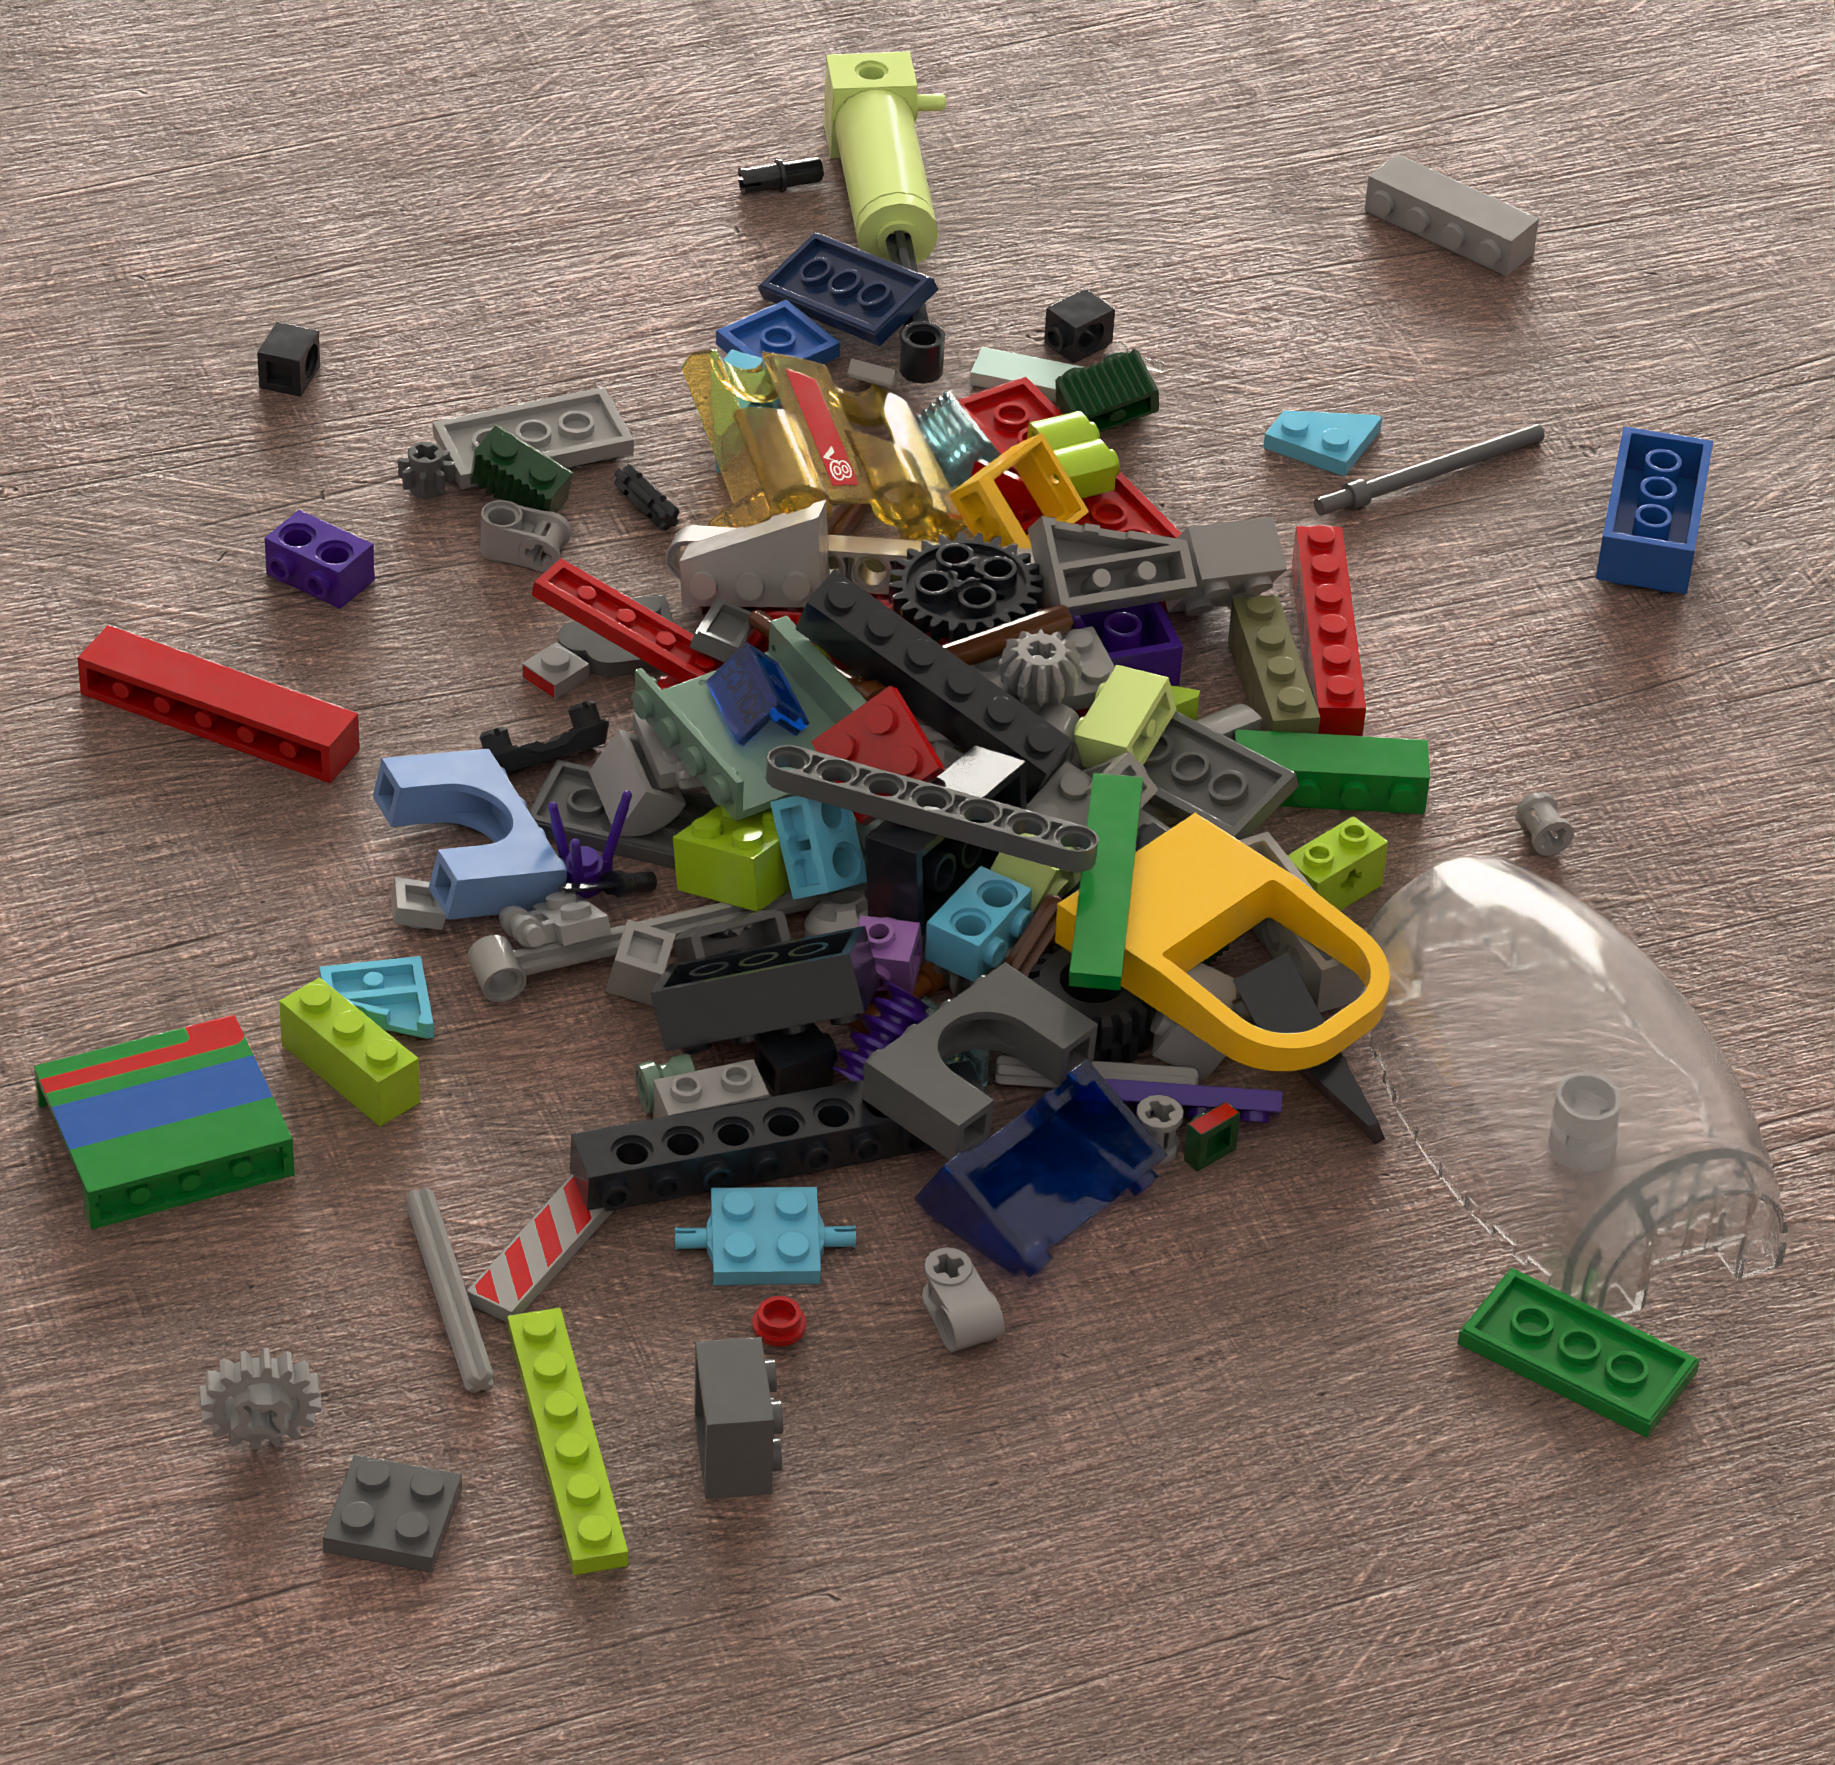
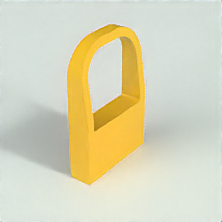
[1055,813,1390,1071]

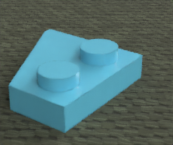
[1263,410,1382,477]
[320,956,434,1039]

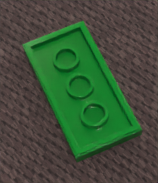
[1457,1267,1700,1438]

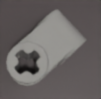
[480,500,572,572]
[922,1247,1005,1352]

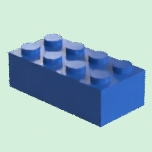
[1596,426,1713,594]

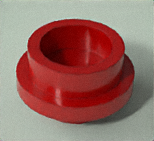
[752,1296,806,1347]

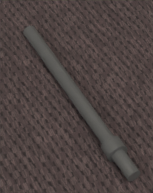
[1314,424,1545,516]

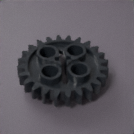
[889,532,1043,643]

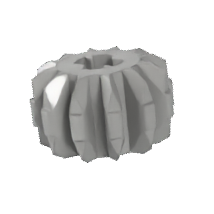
[999,628,1082,708]

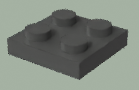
[323,1454,462,1573]

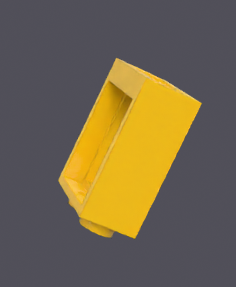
[948,433,1089,549]

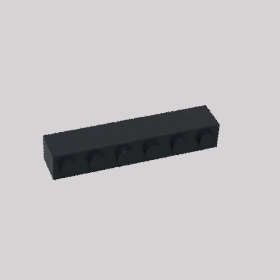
[795,569,1073,799]

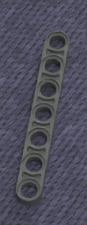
[765,745,1099,872]

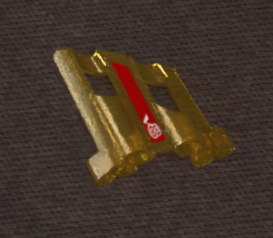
[681,350,974,542]

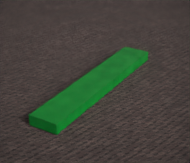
[1069,773,1143,990]

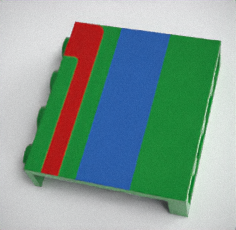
[34,1014,295,1230]

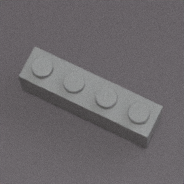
[1364,154,1539,276]

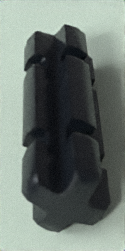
[614,464,680,530]

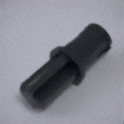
[738,157,824,195]

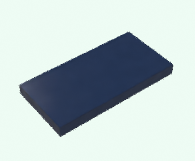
[758,232,938,346]

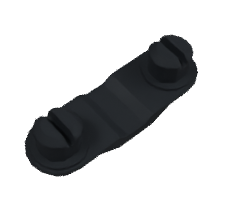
[479,700,609,773]

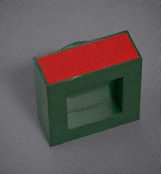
[1184,1101,1240,1172]

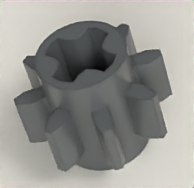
[398,442,455,499]

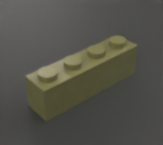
[1228,595,1320,734]

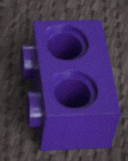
[264,509,375,609]

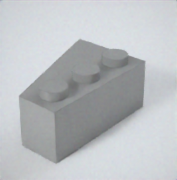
[679,500,830,607]
[1028,516,1197,616]

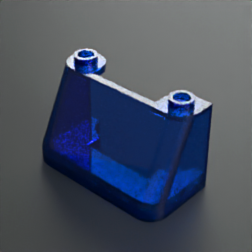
[914,1059,1168,1278]

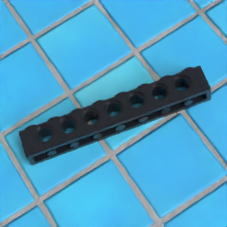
[570,1060,987,1211]

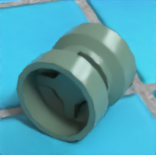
[635,1053,695,1114]

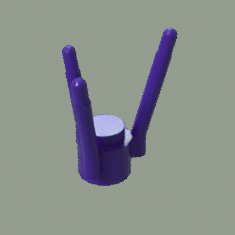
[548,791,632,899]

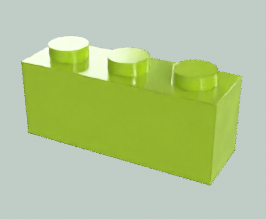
[279,977,420,1127]

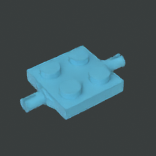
[675,1187,856,1285]

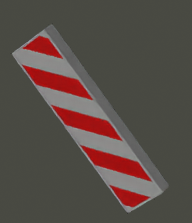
[467,1174,614,1322]

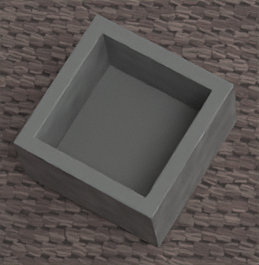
[694,1337,783,1499]

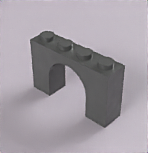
[862,962,1098,1163]

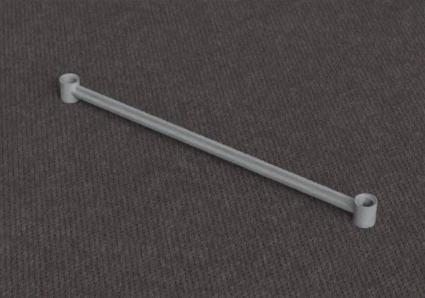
[467,803,1182,1002]

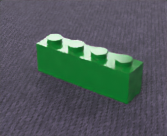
[1234,729,1430,814]

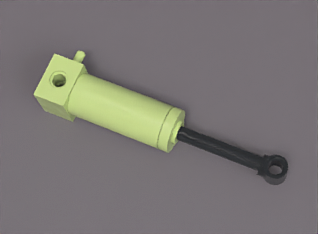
[824,51,946,384]

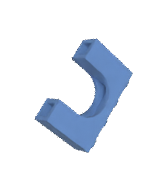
[373,749,567,920]

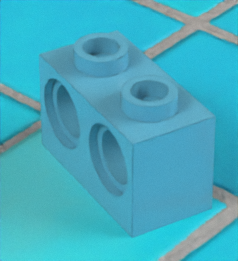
[770,795,867,900]
[925,866,1034,982]

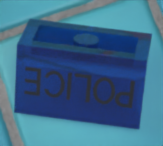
[706,642,810,746]

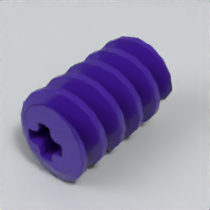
[830,979,930,1082]

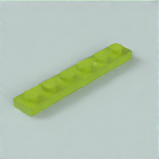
[507,1307,628,1575]

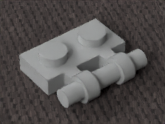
[499,891,611,948]

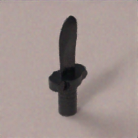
[559,870,657,898]

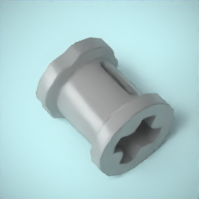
[1515,792,1574,856]
[1133,1095,1183,1165]

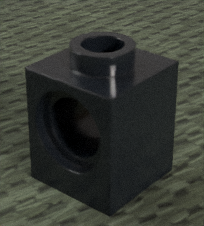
[1044,288,1115,364]
[257,322,320,397]

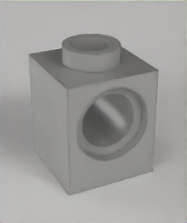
[605,919,676,1006]

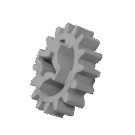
[199,1348,322,1449]

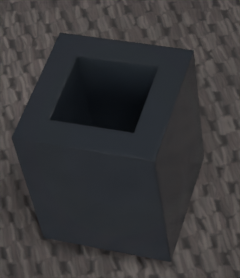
[754,1023,838,1097]

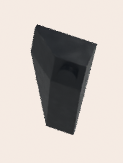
[1231,952,1385,1144]

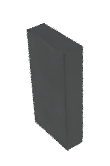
[690,598,755,665]

